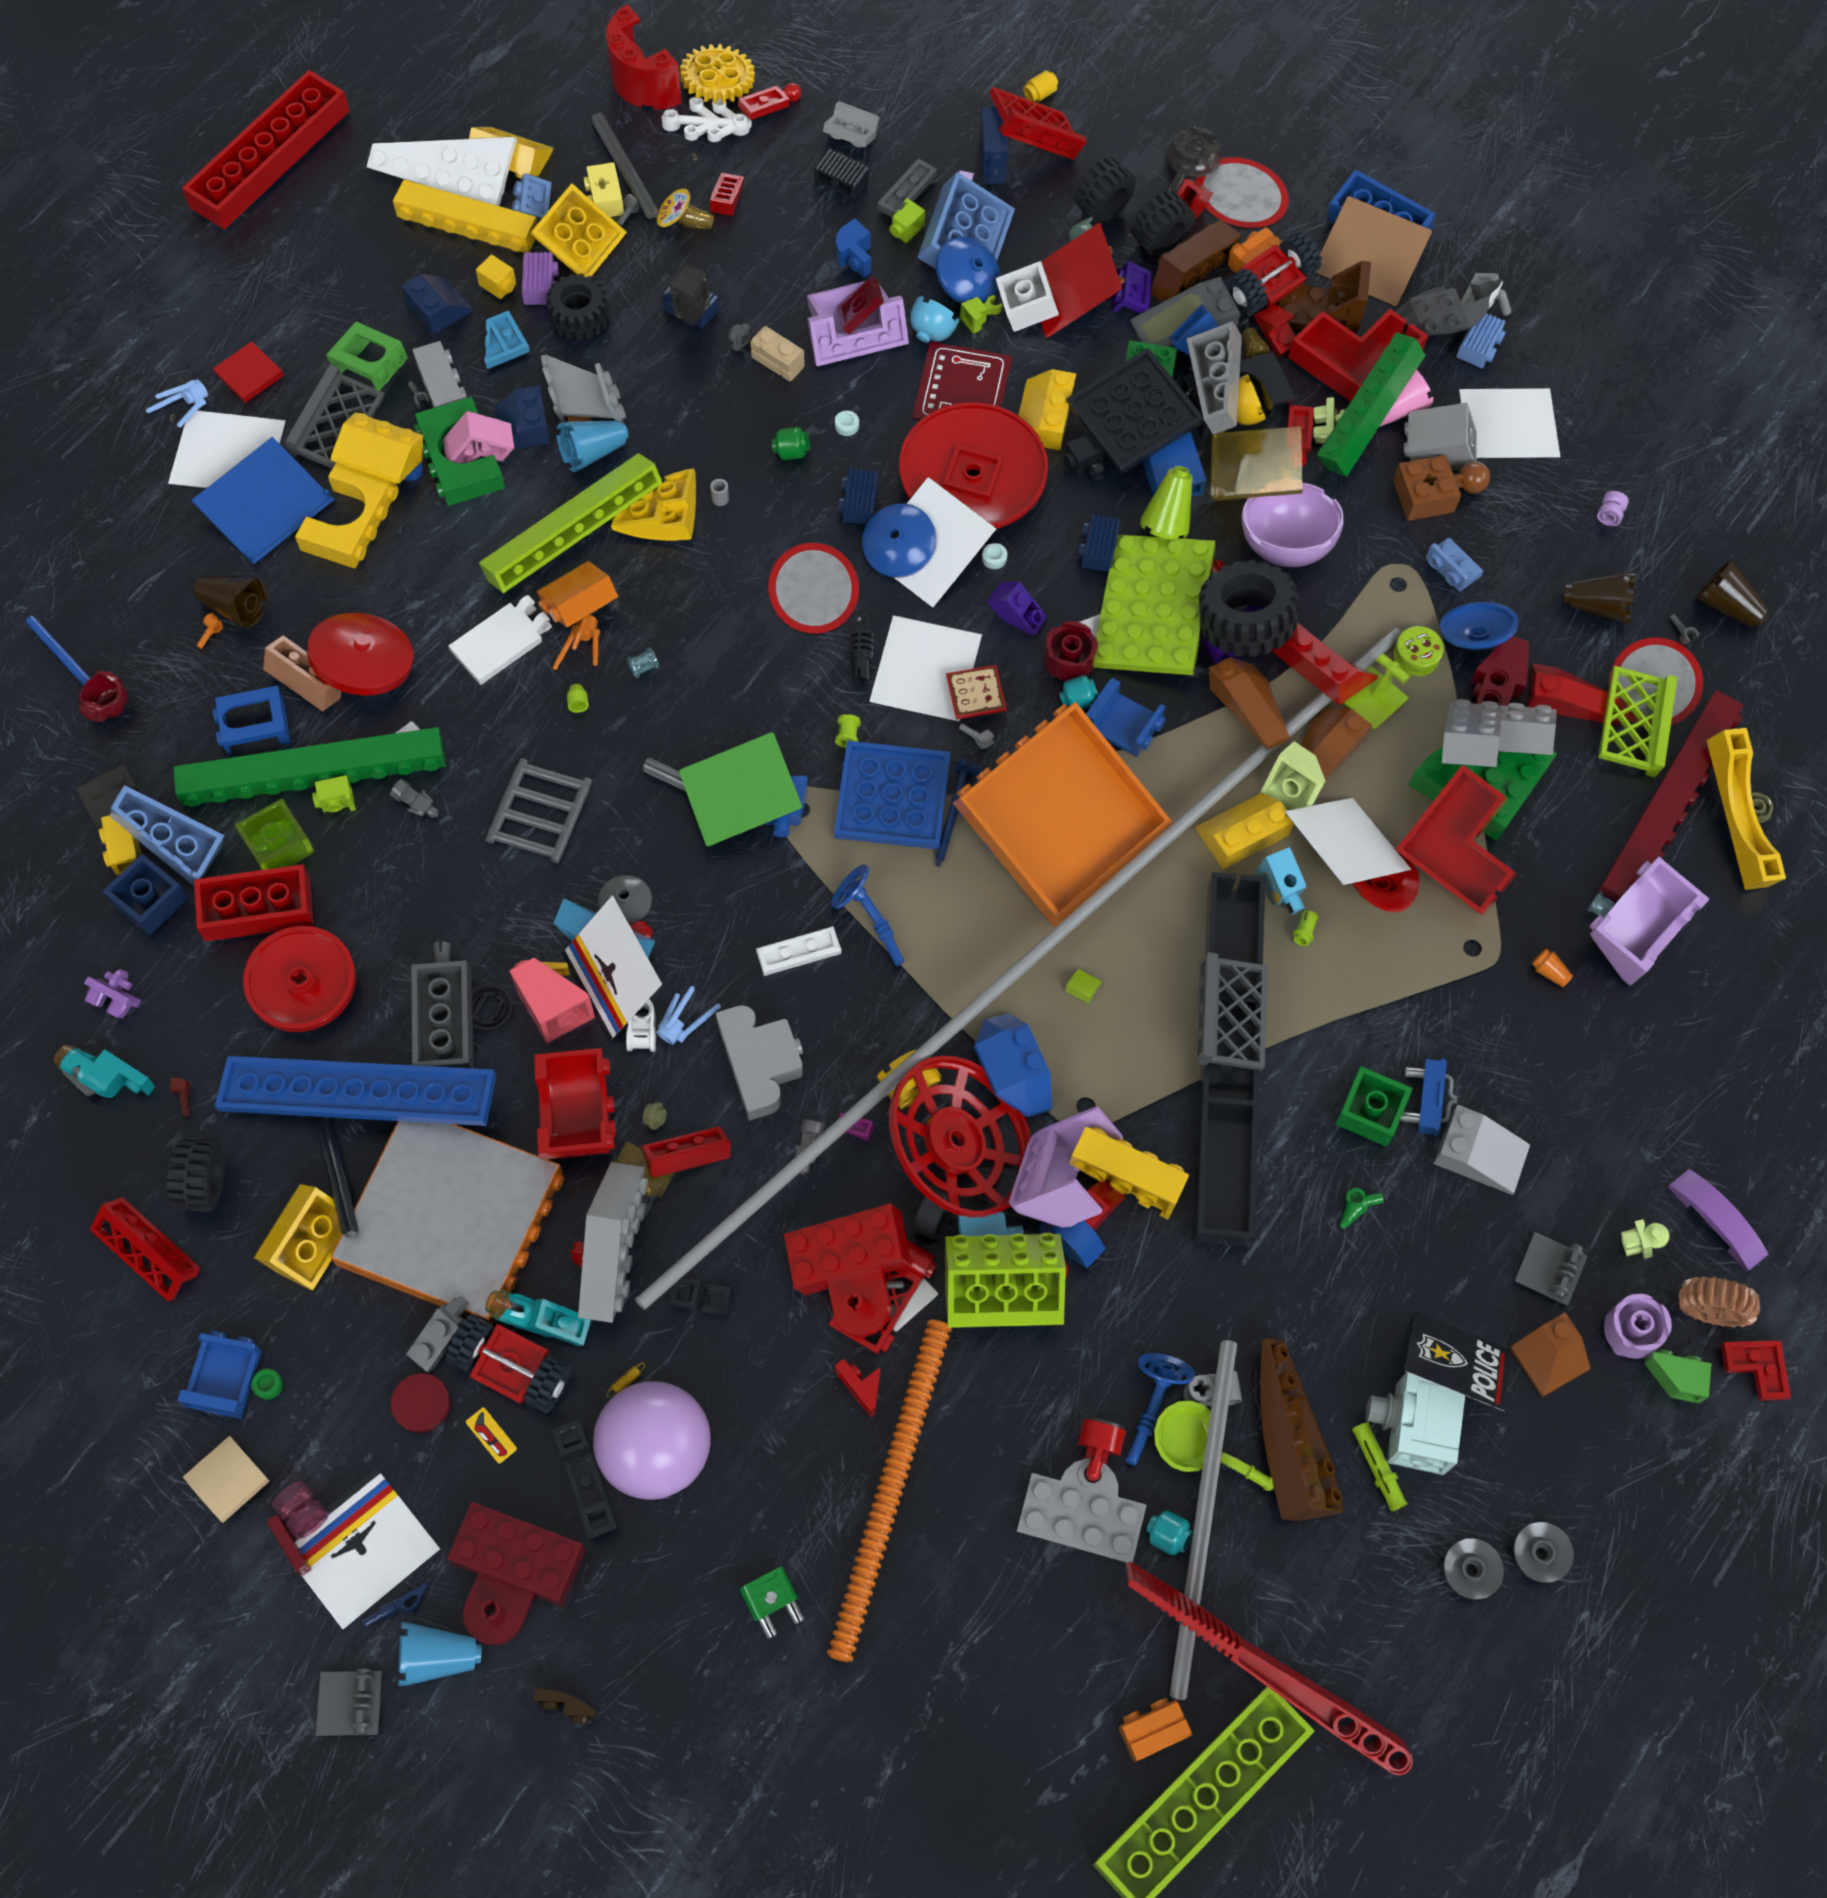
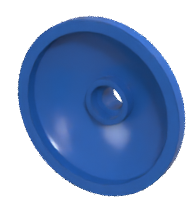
[936,237,1001,304]
[862,504,937,578]
[1440,602,1518,650]

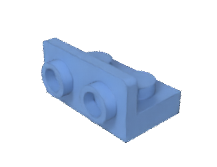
[511,173,551,223]
[1425,538,1483,592]

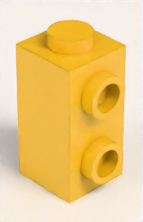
[99,814,141,875]

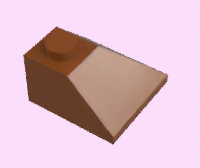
[1510,1313,1591,1397]

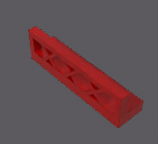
[90,1197,201,1302]

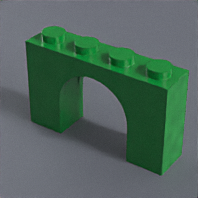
[413,397,505,506]

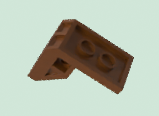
[1278,261,1371,333]

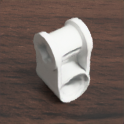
[626,999,656,1052]

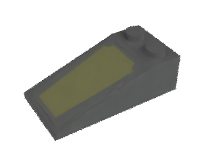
[1130,277,1240,350]

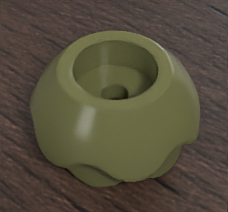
[1751,792,1773,823]

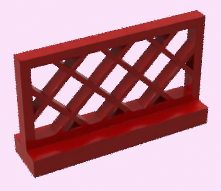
[989,87,1087,160]

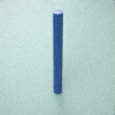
[26,616,90,686]

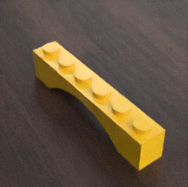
[1707,728,1786,890]

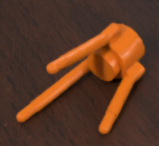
[552,615,601,670]

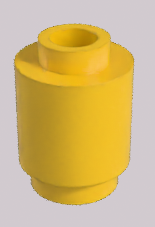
[1023,70,1058,102]

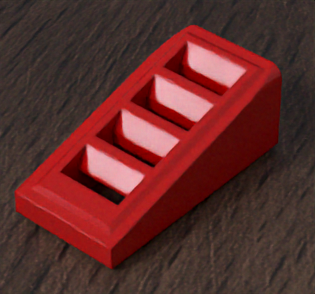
[710,173,744,216]

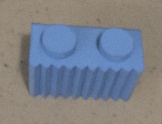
[1456,313,1506,369]

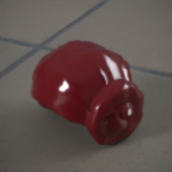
[79,670,128,722]

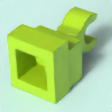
[960,295,1003,334]

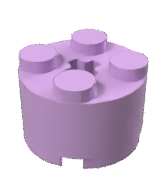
[1604,1294,1672,1359]

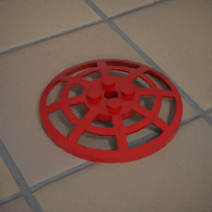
[889,1056,1031,1218]

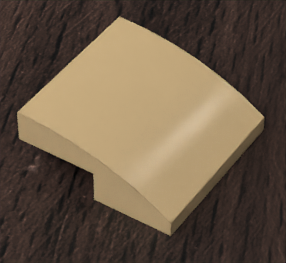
[183,1436,269,1523]

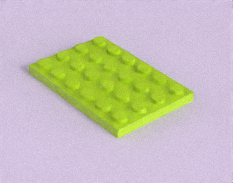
[1093,535,1216,675]

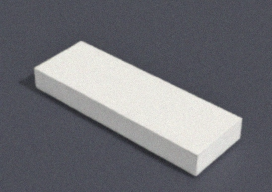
[756,927,841,976]

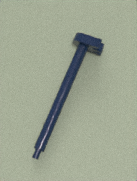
[935,757,984,867]

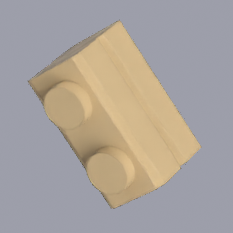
[751,326,805,382]

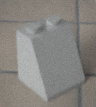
[1404,403,1477,471]

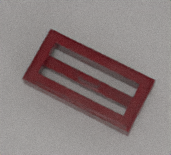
[267,1514,312,1576]

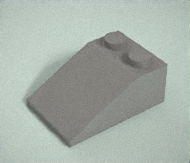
[1433,1105,1530,1195]

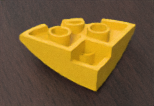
[611,468,696,541]

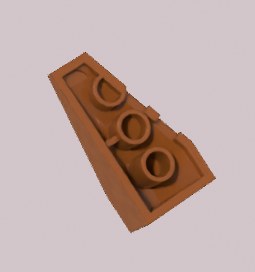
[1209,657,1289,750]

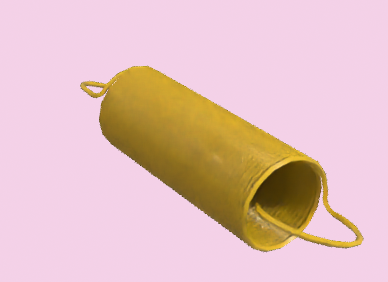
[607,1363,645,1397]

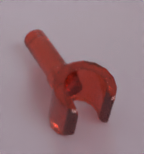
[170,1078,190,1117]

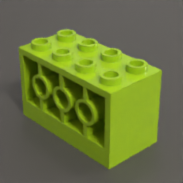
[945,1233,1066,1328]

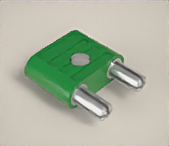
[739,1566,804,1638]

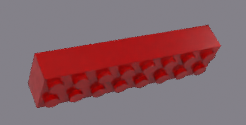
[182,70,350,230]

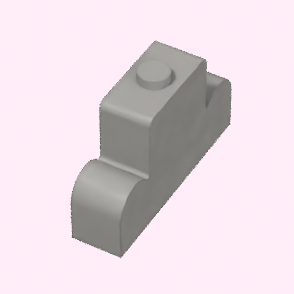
[716,1006,803,1121]

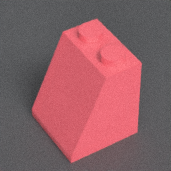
[509,958,595,1043]

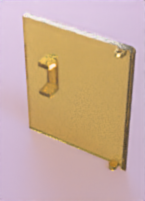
[1211,426,1303,500]

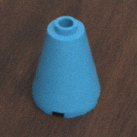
[557,420,628,472]
[398,1622,481,1686]

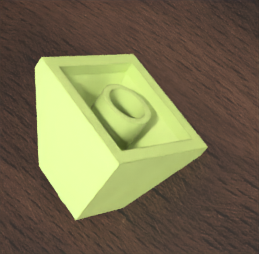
[1260,742,1325,811]

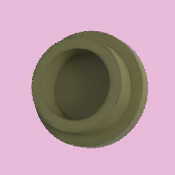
[643,1102,667,1130]

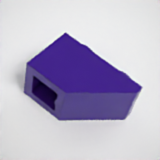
[987,581,1048,635]

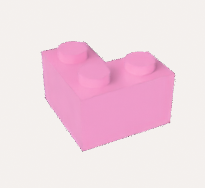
[443,411,514,463]

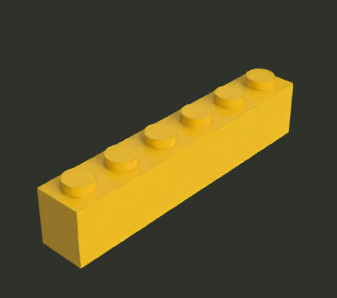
[393,180,537,253]

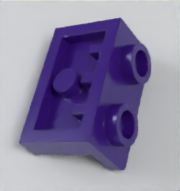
[1111,261,1152,314]

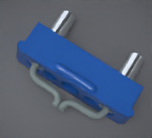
[1400,1059,1457,1138]

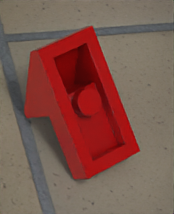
[1254,304,1296,357]
[835,1359,881,1418]

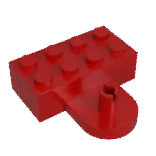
[784,1203,912,1337]

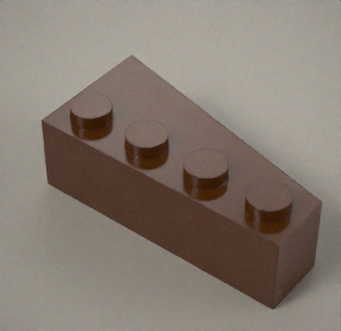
[1150,219,1242,302]

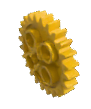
[680,44,755,104]

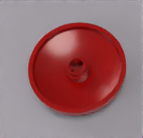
[307,613,413,695]
[243,926,356,1032]

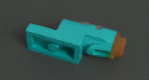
[54,1045,155,1098]
[485,1290,591,1346]

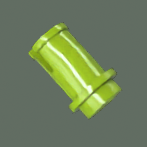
[1292,910,1319,946]

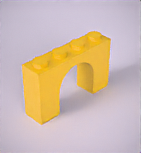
[295,463,398,569]

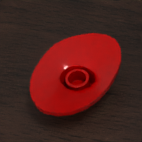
[1352,850,1420,913]

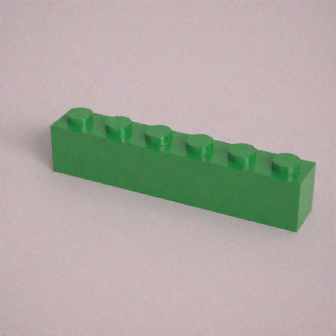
[1317,333,1425,477]

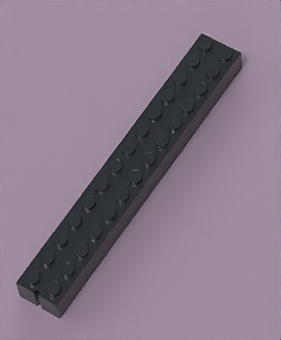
[1193,872,1265,1247]

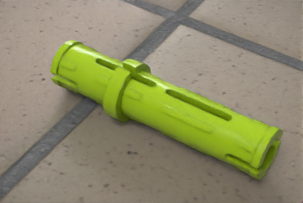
[1352,1422,1408,1511]

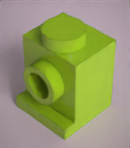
[889,198,925,243]
[312,775,356,812]

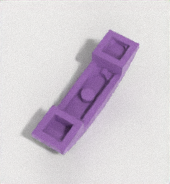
[1668,1169,1768,1272]

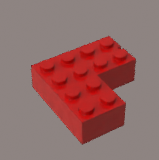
[1288,309,1428,402]
[1395,765,1517,916]

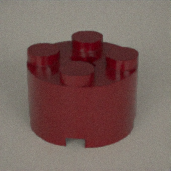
[1044,621,1098,681]

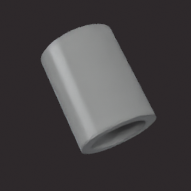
[710,479,729,506]

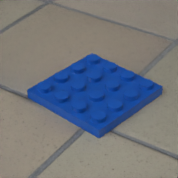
[834,741,951,850]

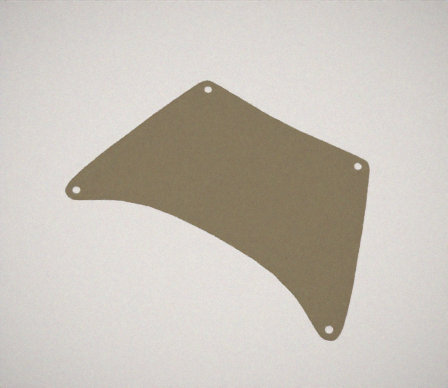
[786,564,1501,1122]

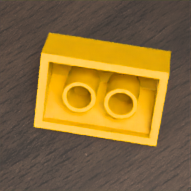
[469,127,553,179]
[1018,369,1076,450]
[331,412,423,484]
[1195,792,1294,870]
[254,1184,342,1290]

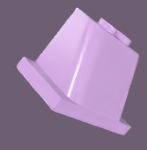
[807,281,909,366]

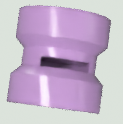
[1597,491,1629,526]

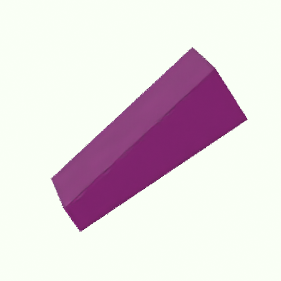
[839,1113,875,1141]

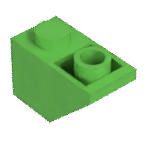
[1645,1350,1711,1404]

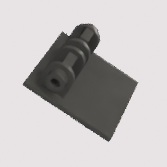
[1515,1232,1587,1306]
[316,1669,382,1736]

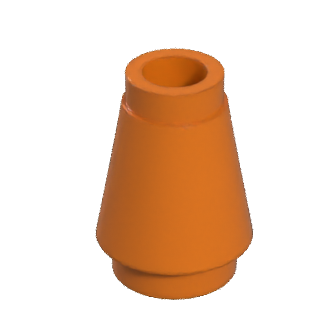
[1532,948,1573,987]

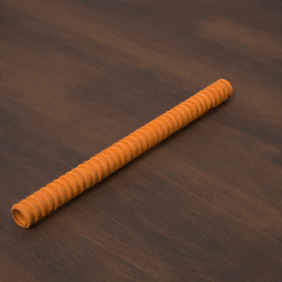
[827,1319,952,1662]

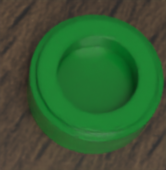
[251,1369,283,1400]

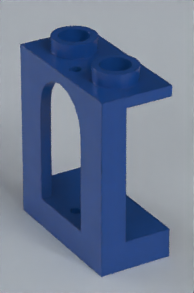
[213,686,291,755]

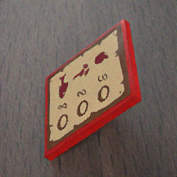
[946,665,1007,720]

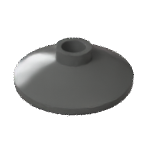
[598,875,652,925]
[1513,1522,1574,1583]
[1443,1538,1504,1600]

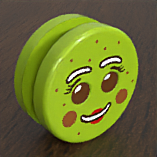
[1393,626,1444,677]

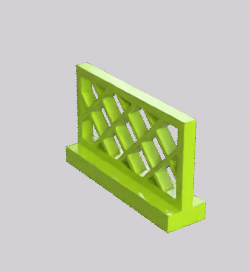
[1598,666,1678,777]

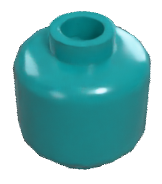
[1059,675,1099,710]
[1147,1510,1193,1556]

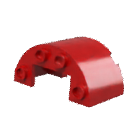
[606,4,682,110]
[534,1048,616,1160]

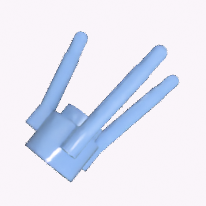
[146,379,208,427]
[656,986,721,1045]

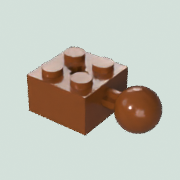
[1393,455,1490,521]

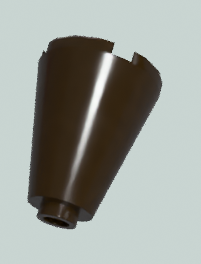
[1696,560,1769,628]
[193,576,268,628]

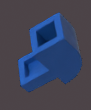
[836,219,871,277]
[1038,1220,1106,1268]

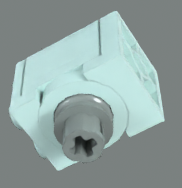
[1365,1372,1465,1475]

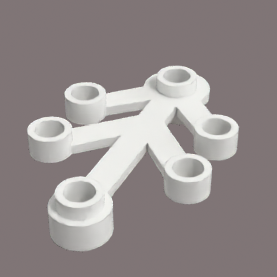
[662,97,752,142]

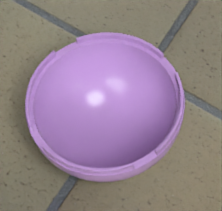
[1242,482,1343,567]
[593,1381,711,1500]

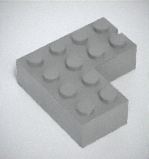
[1442,699,1557,767]
[578,1162,648,1323]

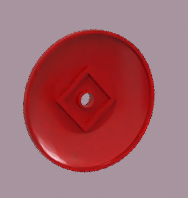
[899,402,1048,529]

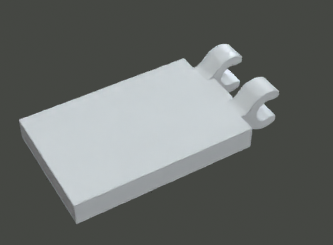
[449,595,552,685]

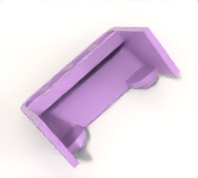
[1009,1106,1123,1228]

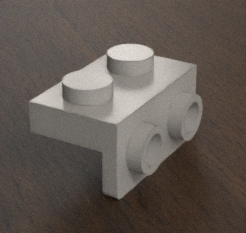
[823,101,879,147]

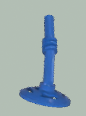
[831,864,905,966]
[1125,1353,1195,1466]

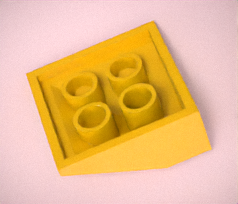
[530,183,627,277]

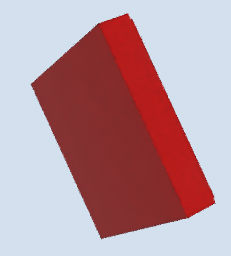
[213,342,284,403]

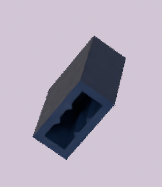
[979,107,1008,184]

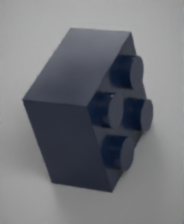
[102,854,188,936]

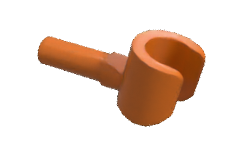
[196,613,223,649]

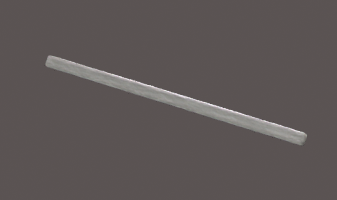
[1170,1340,1237,1700]

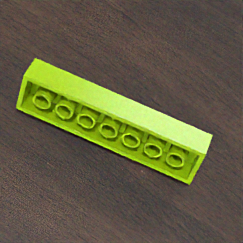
[1092,1687,1314,1898]

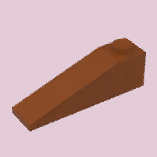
[1301,706,1372,781]

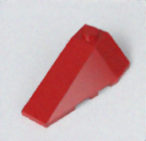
[1527,663,1631,726]

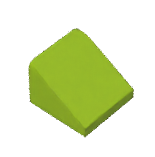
[1065,968,1102,1004]

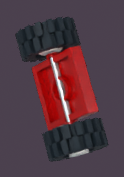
[1225,232,1322,317]
[446,1314,572,1413]

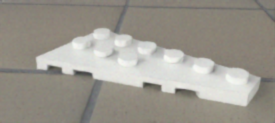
[367,137,517,206]

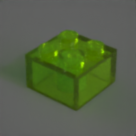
[235,799,314,870]

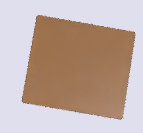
[1315,196,1432,306]

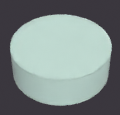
[835,411,859,436]
[982,543,1007,569]

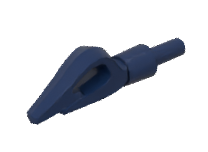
[362,1582,428,1627]

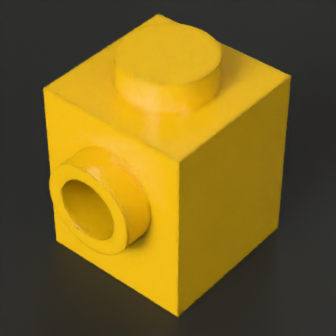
[476,254,516,299]

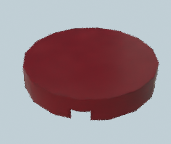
[391,1373,451,1433]

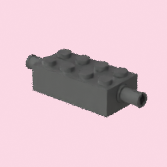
[411,941,474,1069]

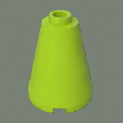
[1140,466,1193,540]

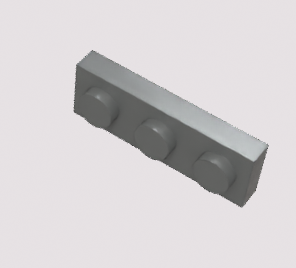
[877,158,937,218]

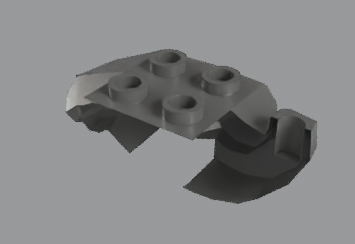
[1396,279,1503,336]

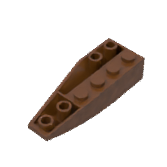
[1260,1338,1344,1521]

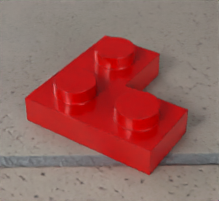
[1721,1341,1791,1401]

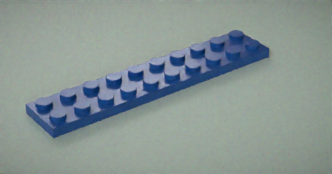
[215,1056,497,1126]

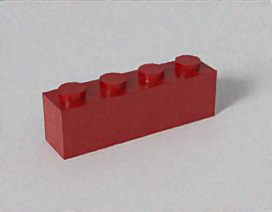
[1272,624,1378,705]

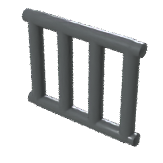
[485,758,592,863]

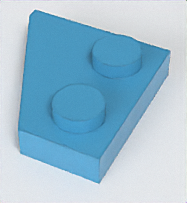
[484,311,530,369]

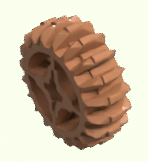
[1678,1276,1760,1328]

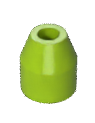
[567,684,589,713]

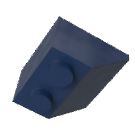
[401,274,473,335]
[494,386,550,449]

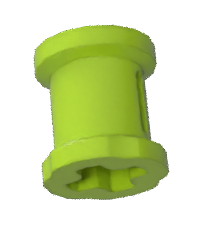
[835,714,861,748]

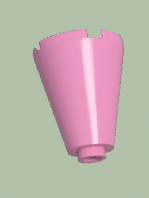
[1379,370,1433,427]

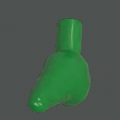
[1340,1188,1384,1229]

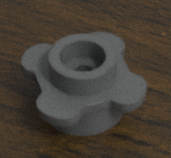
[728,323,753,351]

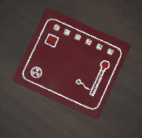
[912,342,1012,420]

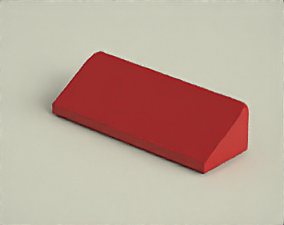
[641,1126,730,1177]

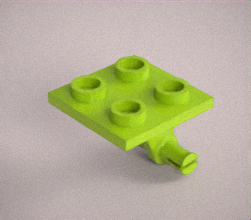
[1342,653,1411,731]

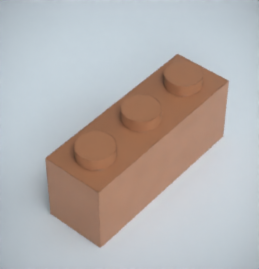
[263,636,341,711]

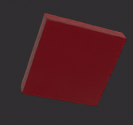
[838,275,884,335]

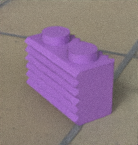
[522,252,559,305]

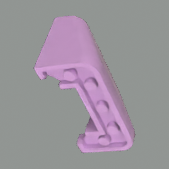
[1589,857,1709,986]

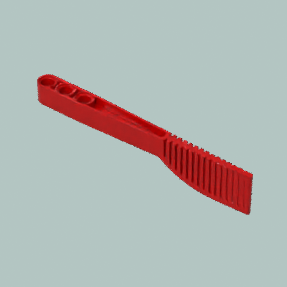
[1126,1562,1413,1775]

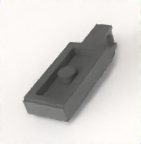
[406,1296,469,1372]

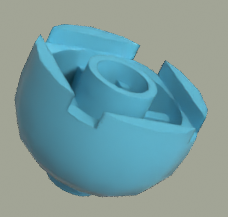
[910,296,959,343]

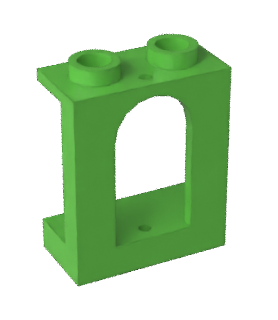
[326,322,408,392]

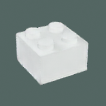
[996,261,1059,332]

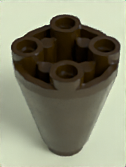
[1564,572,1636,624]

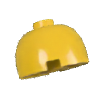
[1237,374,1266,425]

